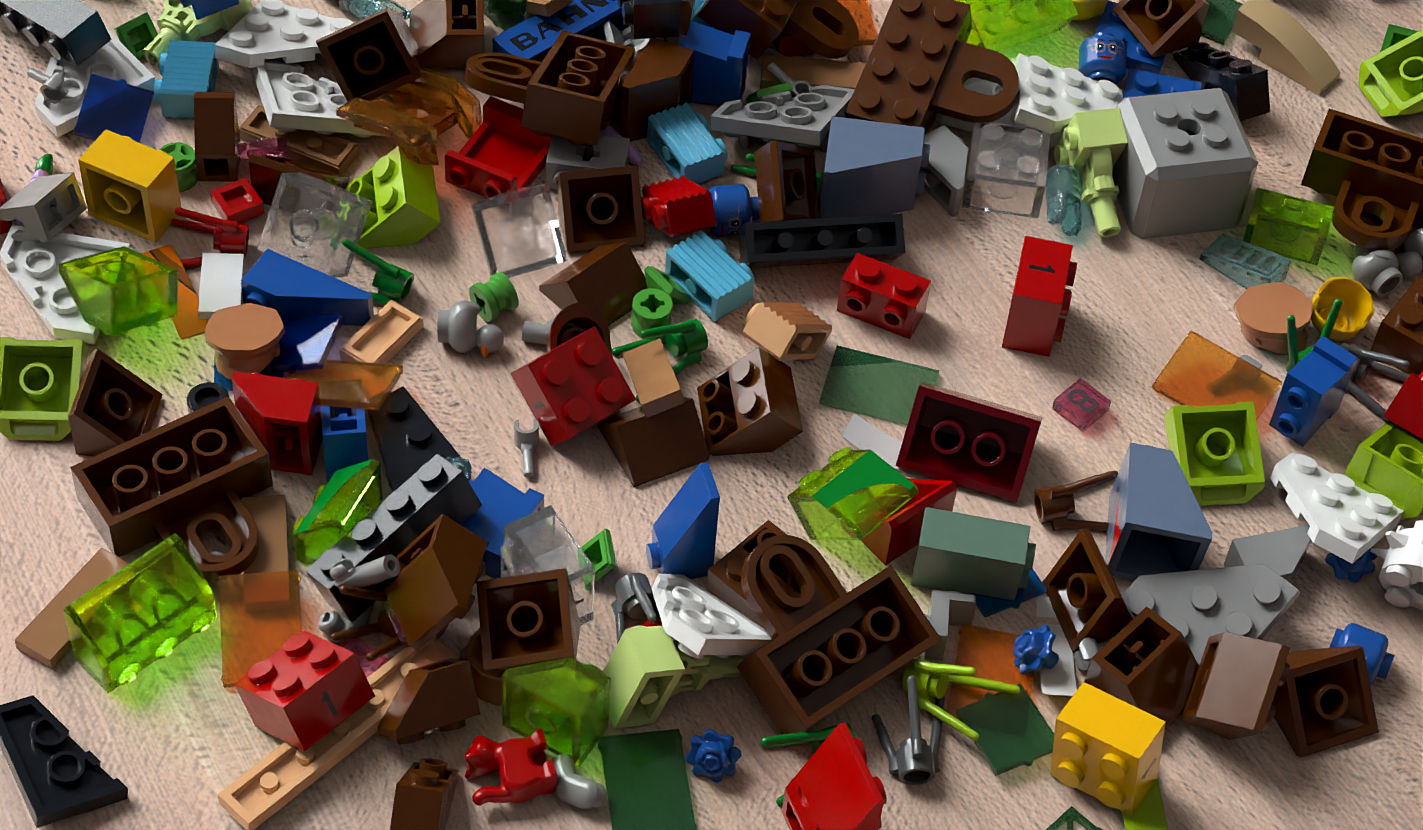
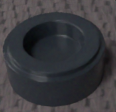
[186,382,229,414]

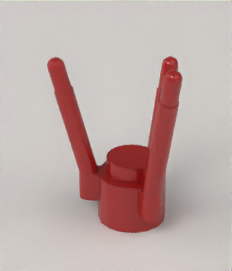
[171,208,249,268]

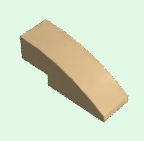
[1232,0,1341,95]

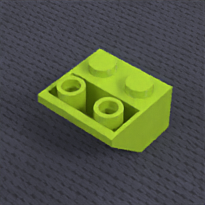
[345,145,441,249]

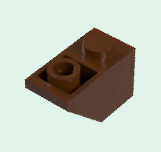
[194,92,241,182]
[378,658,481,744]
[390,758,459,830]

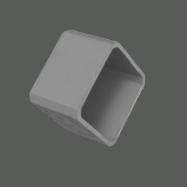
[1112,88,1258,239]

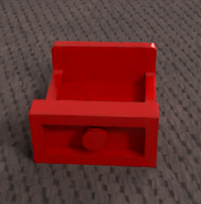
[444,96,551,208]

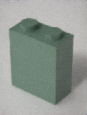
[911,507,1036,604]

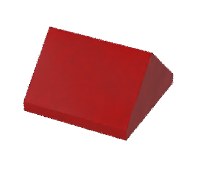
[843,478,957,565]

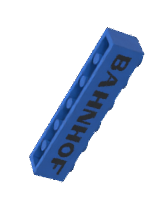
[492,0,682,62]

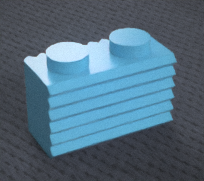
[154,40,219,120]
[647,102,728,184]
[665,230,754,322]

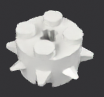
[1370,521,1423,610]

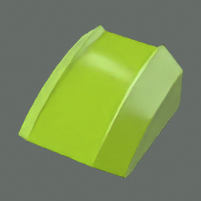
[1359,29,1423,117]
[0,337,88,441]
[1164,401,1265,506]
[1345,420,1423,520]

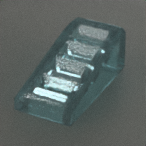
[1199,233,1291,289]

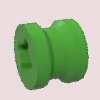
[159,142,198,192]
[469,272,519,322]
[631,288,673,339]

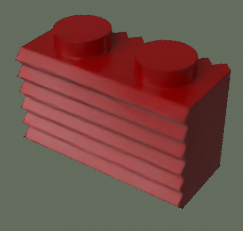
[641,175,716,238]

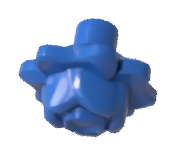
[1325,547,1378,583]
[1013,625,1059,675]
[685,729,741,783]

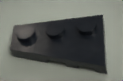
[368,386,471,493]
[0,695,128,828]

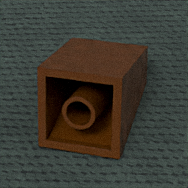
[316,8,421,109]

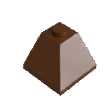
[1272,646,1379,757]

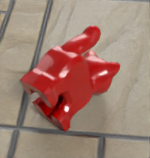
[464,728,557,806]

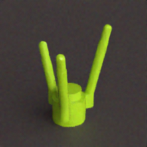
[902,659,1020,741]

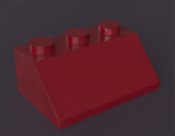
[896,382,1043,502]

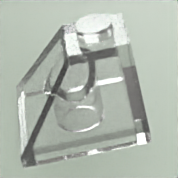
[471,184,568,278]

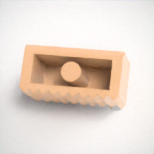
[743,302,833,361]

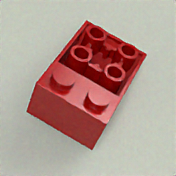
[782,722,887,830]

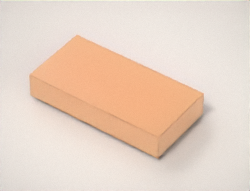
[339,300,424,377]

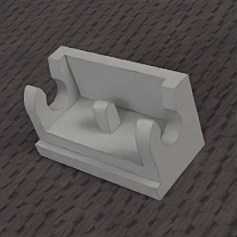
[0,172,87,243]

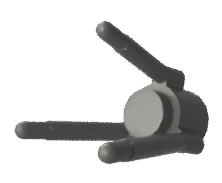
[1340,343,1410,422]
[611,573,662,644]
[872,675,945,785]

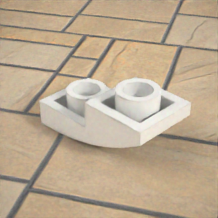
[198,253,244,319]

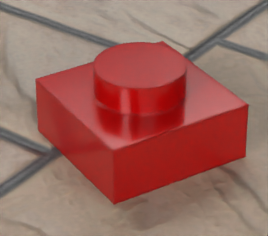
[210,177,265,224]

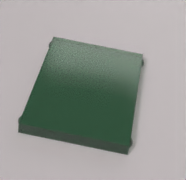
[819,345,940,425]
[598,729,697,830]

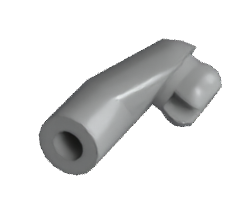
[330,555,400,589]

